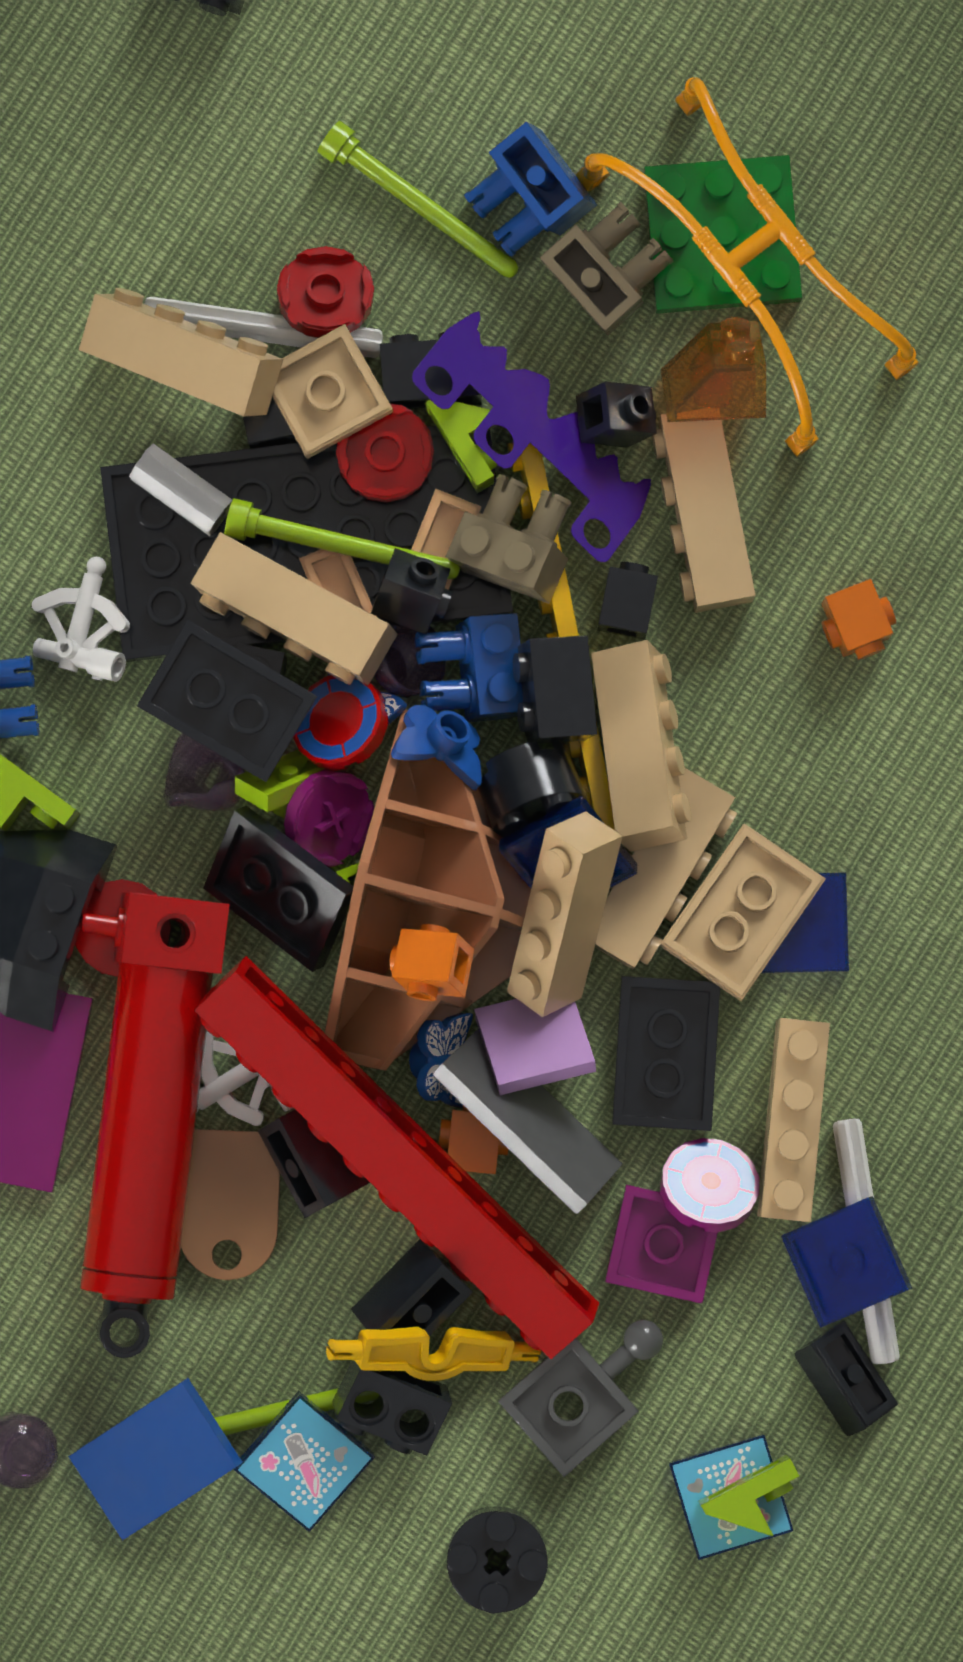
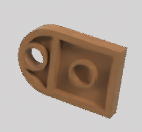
[181,1129,281,1280]

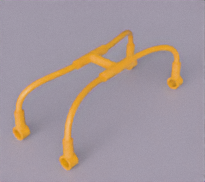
[576,77,919,457]

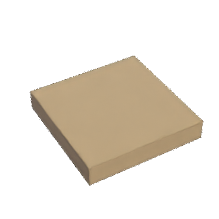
[272,324,393,459]

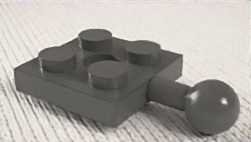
[498,1320,663,1477]

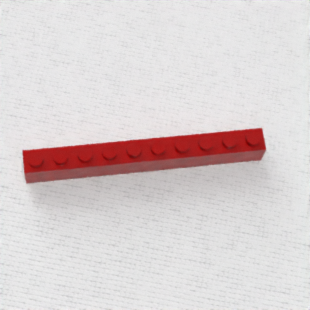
[194,956,599,1359]

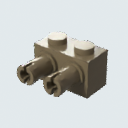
[540,202,674,336]
[446,474,571,604]

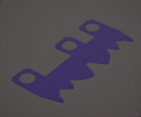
[412,311,651,562]

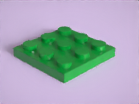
[644,155,802,314]

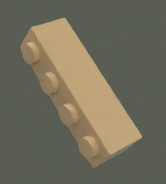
[79,288,283,417]
[652,404,756,613]
[191,532,398,685]
[591,640,691,852]
[595,768,737,970]
[507,811,623,1017]
[757,1018,830,1222]

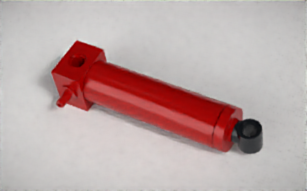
[80,892,230,1358]

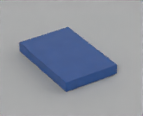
[68,1378,242,1541]

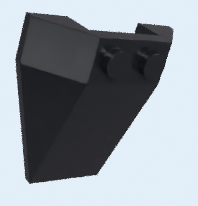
[0,830,117,1032]

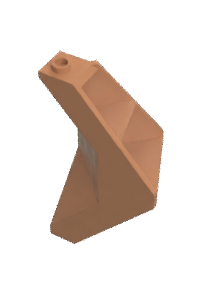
[325,709,534,1071]

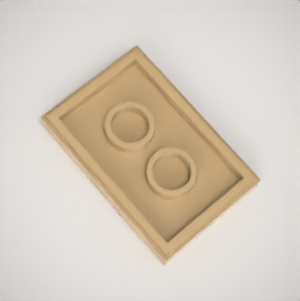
[660,824,826,1002]

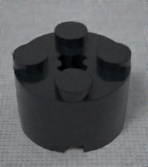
[478,741,588,839]
[447,1506,548,1614]

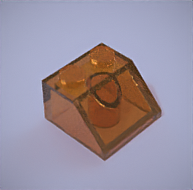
[661,317,766,422]

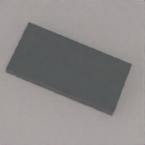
[433,1029,623,1214]

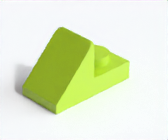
[426,400,497,494]
[235,749,324,819]
[0,754,80,831]
[698,1455,799,1536]

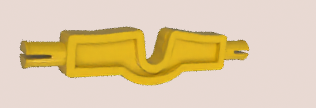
[326,1326,541,1381]

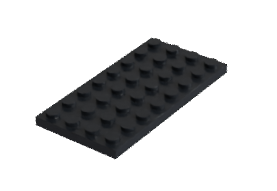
[100,426,513,662]

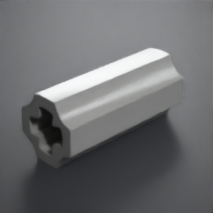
[129,443,232,536]

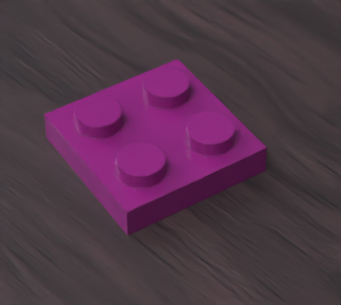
[605,1185,718,1304]

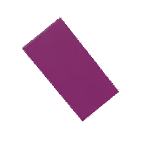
[0,993,94,1193]

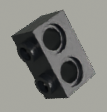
[332,1360,452,1456]

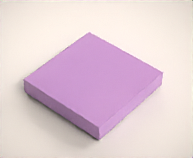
[474,999,596,1095]

